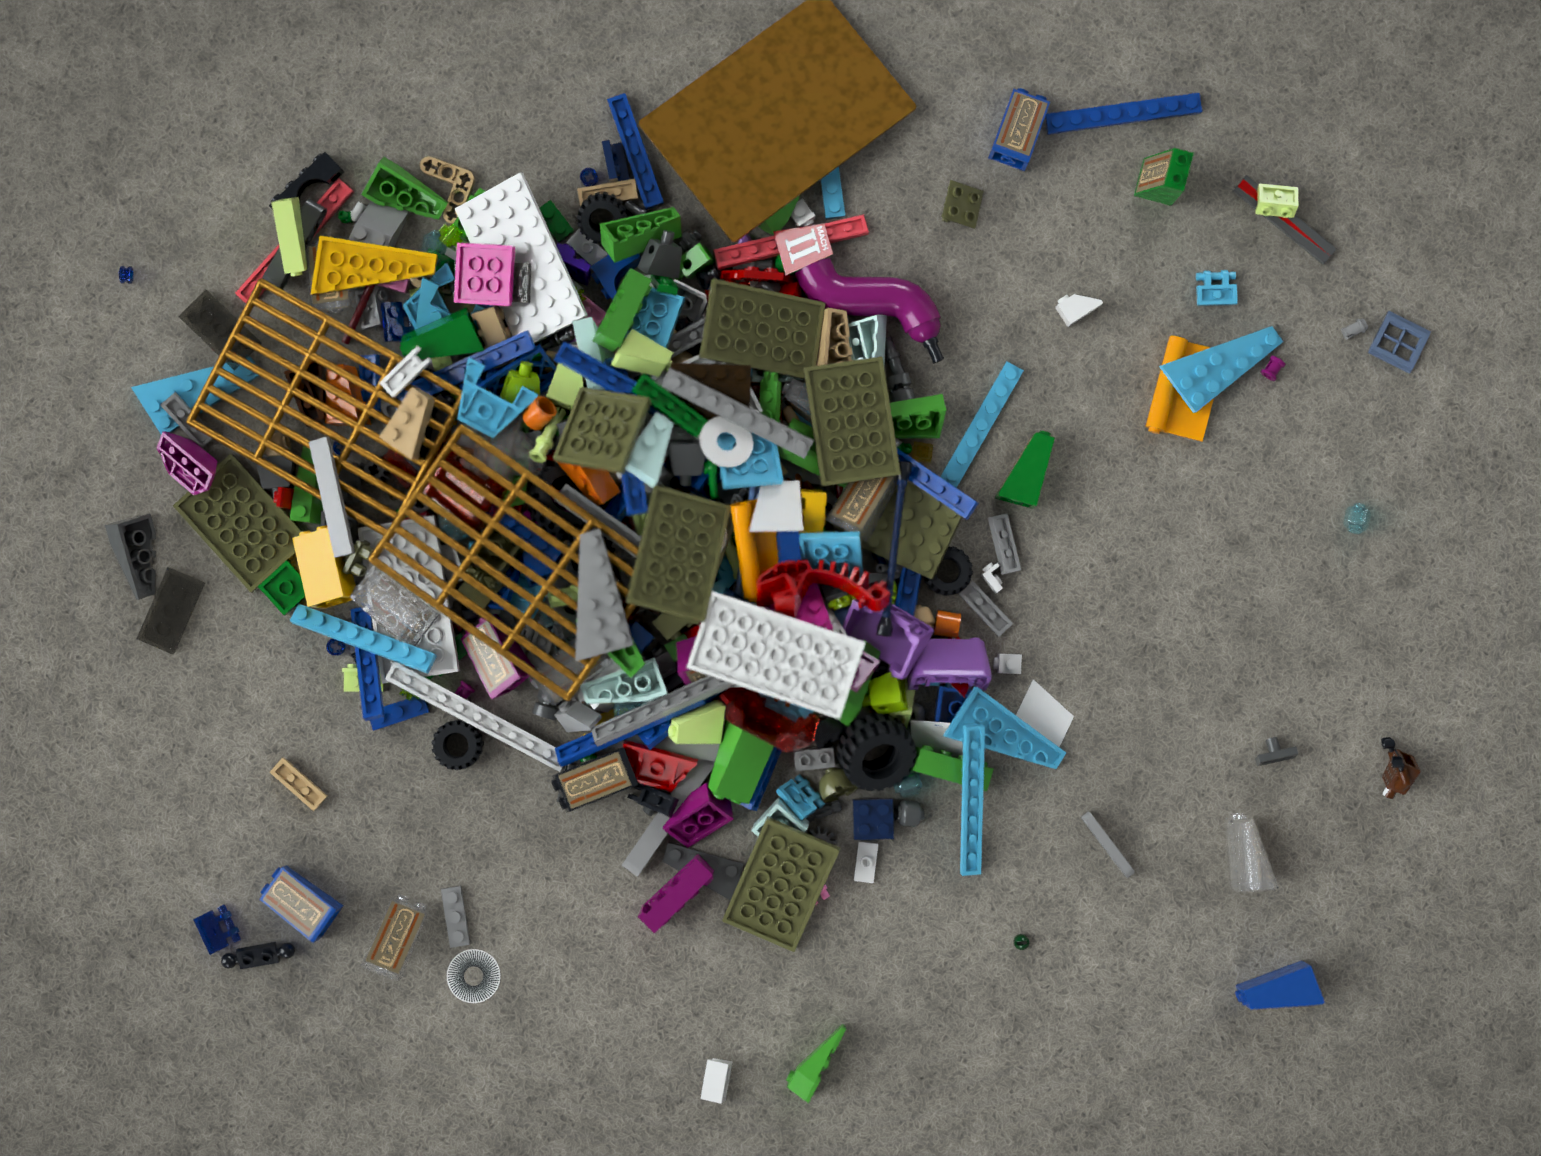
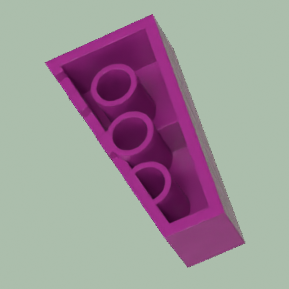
[638,854,714,934]

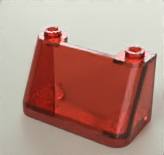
[423,441,508,532]
[726,688,819,752]

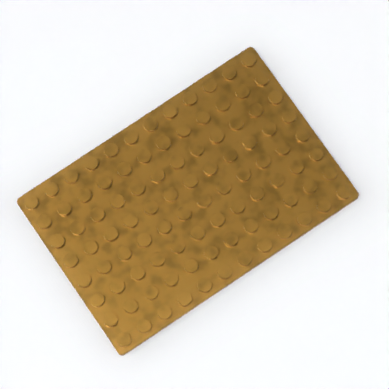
[639,0,916,242]

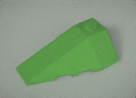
[361,157,448,220]
[777,418,848,489]

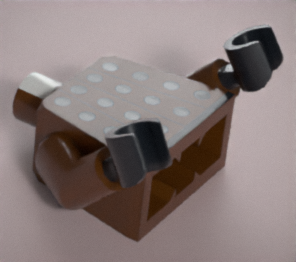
[1381,737,1421,799]

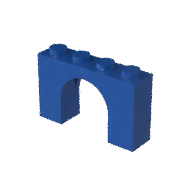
[591,254,641,301]

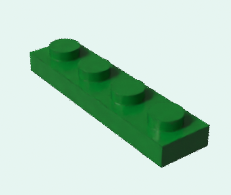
[631,374,708,438]

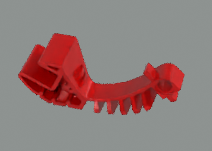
[757,559,890,619]

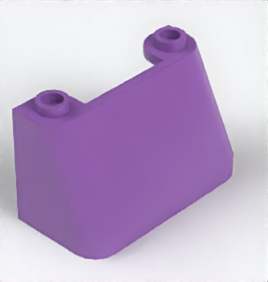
[842,598,933,679]
[907,637,991,691]

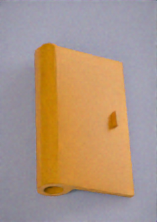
[1145,336,1214,442]
[730,499,779,602]

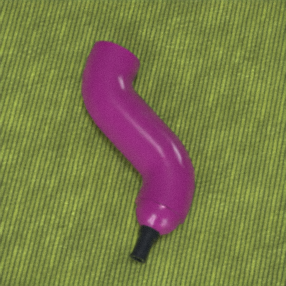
[795,258,944,364]

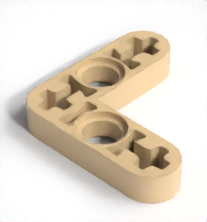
[420,157,475,225]

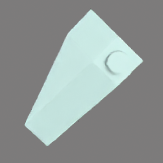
[572,317,615,391]
[580,658,668,704]

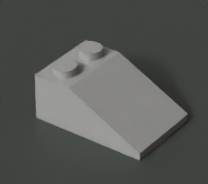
[348,201,410,247]

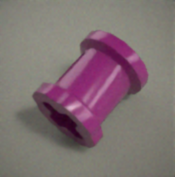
[1260,355,1286,381]
[454,680,475,699]

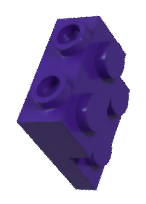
[556,243,591,286]

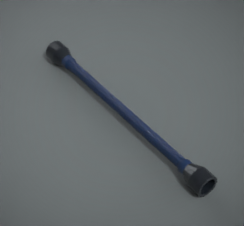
[876,461,912,637]

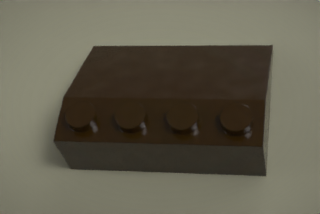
[670,363,751,427]

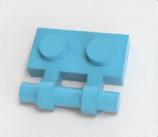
[1196,270,1238,306]
[776,774,825,821]

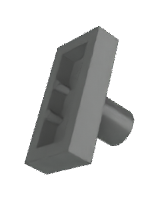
[1255,737,1298,766]

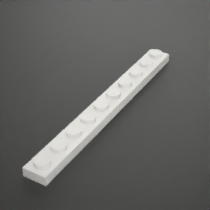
[385,662,562,772]

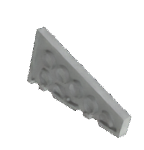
[575,529,634,661]

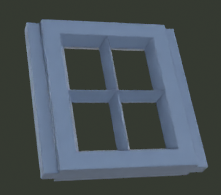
[1368,311,1431,374]

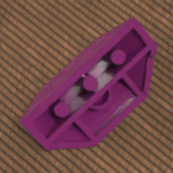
[157,431,217,495]

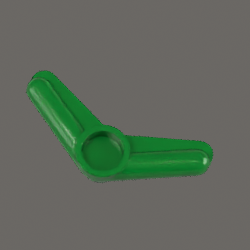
[704,457,718,500]

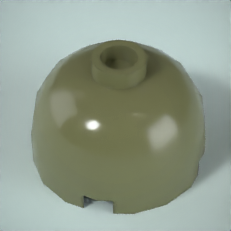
[819,767,858,803]

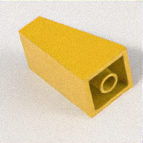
[292,525,360,609]

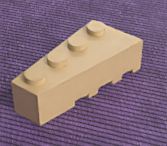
[816,308,853,366]

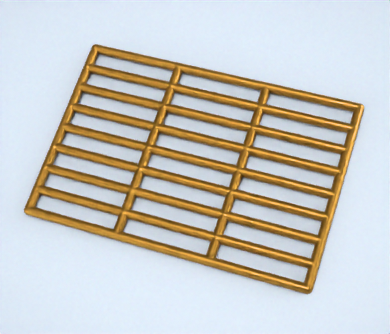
[186,278,462,539]
[368,424,639,701]

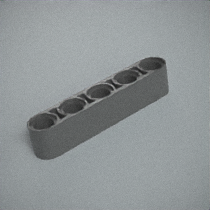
[262,199,327,290]

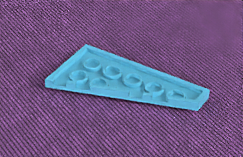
[1159,326,1283,413]
[131,357,259,434]
[943,687,1066,769]

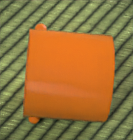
[522,396,557,431]
[933,610,961,638]

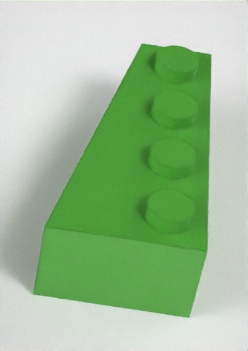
[600,207,682,263]
[592,268,652,352]
[890,394,946,438]
[910,745,993,791]

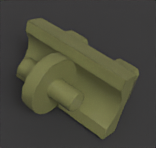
[341,540,373,577]

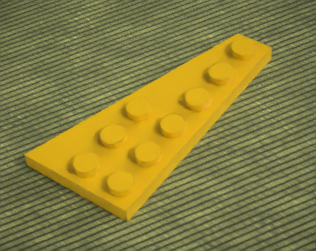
[310,235,438,295]

